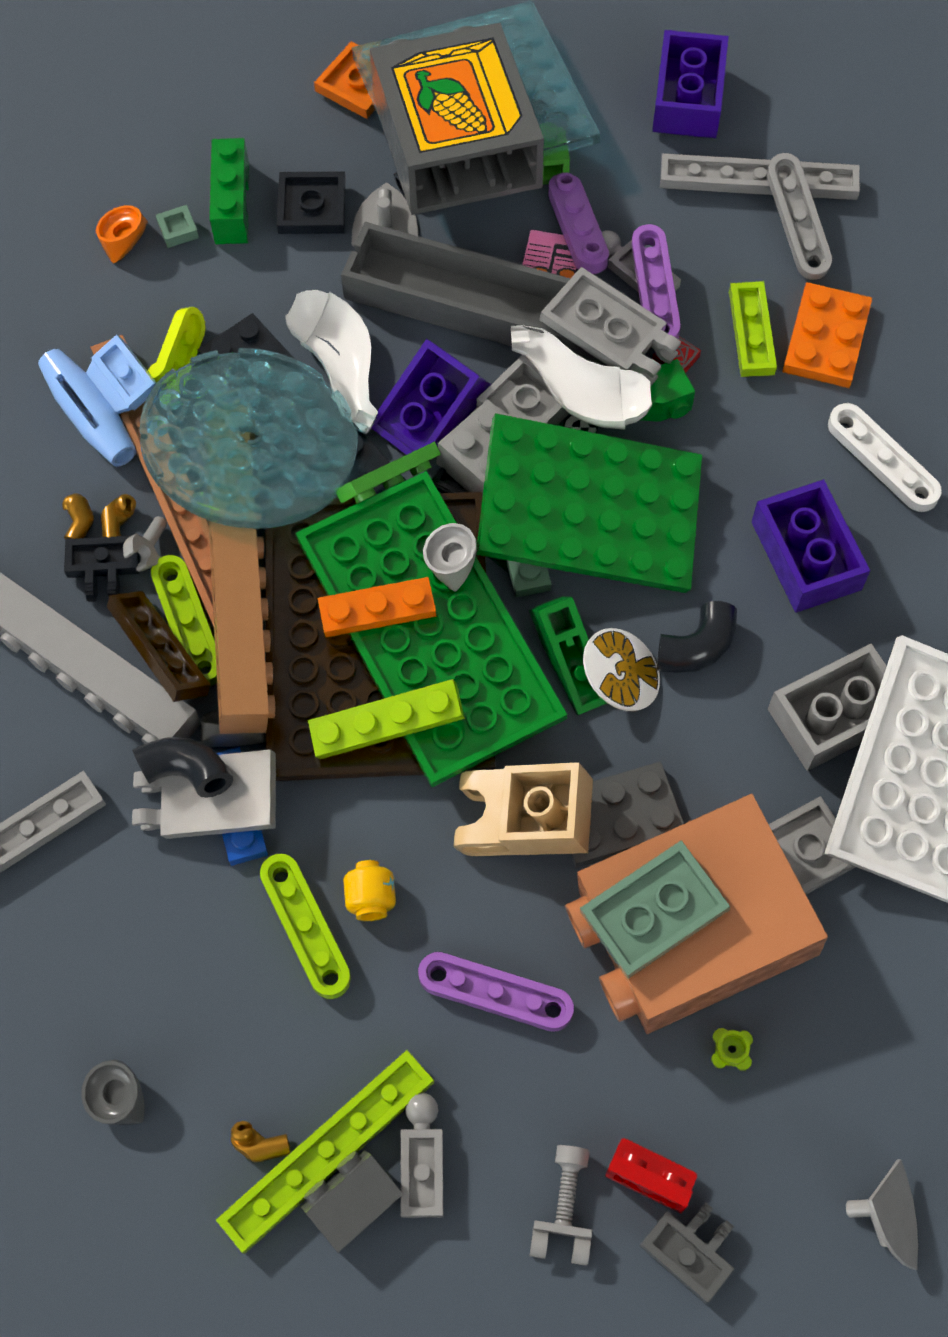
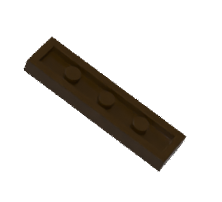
[107,591,210,702]

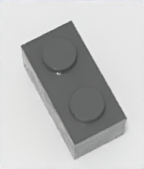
[300,1150,403,1253]

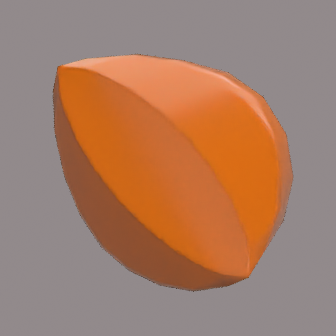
[96,205,148,264]

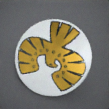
[583,628,660,711]

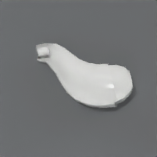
[285,290,378,435]
[511,325,652,430]

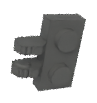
[640,1202,734,1304]

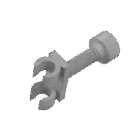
[529,1145,592,1266]

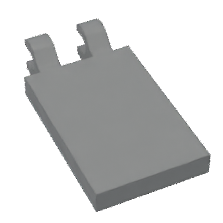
[540,267,681,387]
[132,749,276,839]

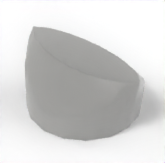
[423,523,477,592]

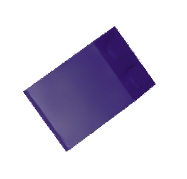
[371,339,491,455]

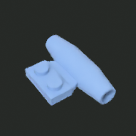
[38,335,160,467]

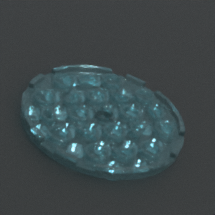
[140,348,358,529]

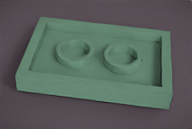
[580,840,730,979]

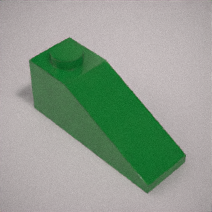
[639,358,695,422]
[529,596,607,715]

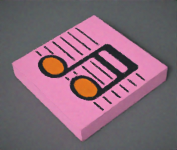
[522,230,578,278]

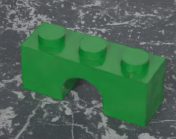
[209,138,249,245]

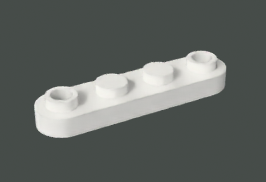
[828,403,942,512]

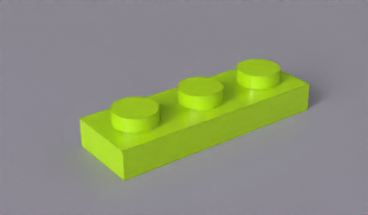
[729,281,777,377]

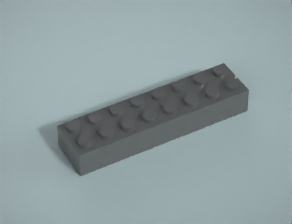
[341,222,624,366]

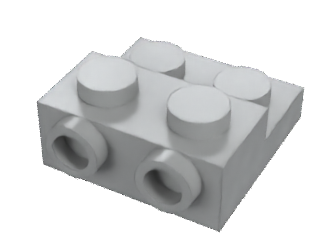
[477,354,569,426]

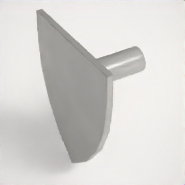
[351,182,418,246]
[846,1159,918,1270]

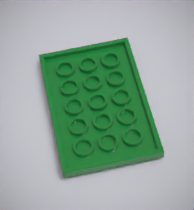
[476,413,702,593]

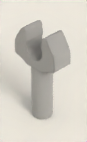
[123,516,167,572]

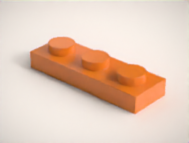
[318,577,436,638]

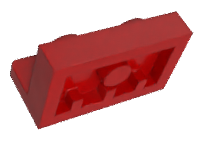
[605,1138,697,1214]

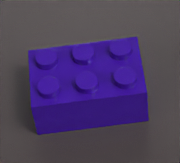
[652,30,729,138]
[751,479,870,613]

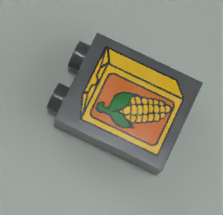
[369,22,544,215]

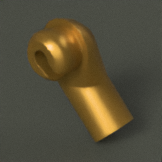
[62,493,94,539]
[101,494,136,537]
[231,1121,291,1162]

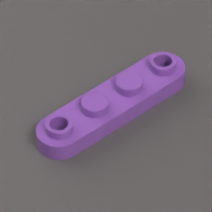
[548,173,609,274]
[631,224,681,339]
[418,952,574,1032]

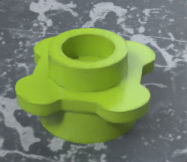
[711,1028,753,1071]

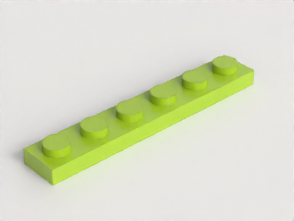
[216,1050,434,1254]

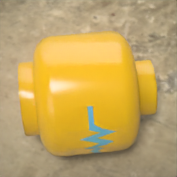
[343,860,396,921]

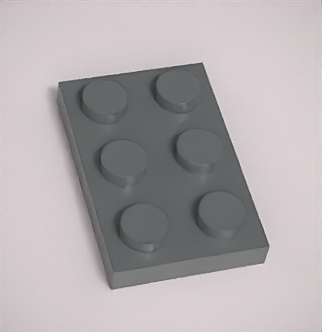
[571,761,684,868]

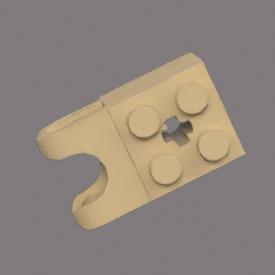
[453,763,593,856]

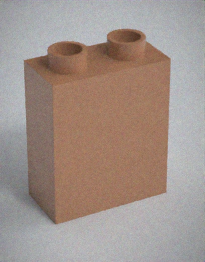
[565,794,828,1034]

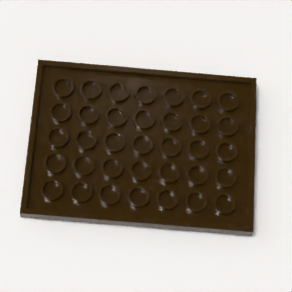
[265,492,496,781]

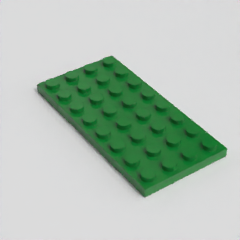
[296,471,567,787]

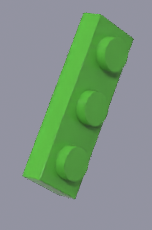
[335,441,441,504]

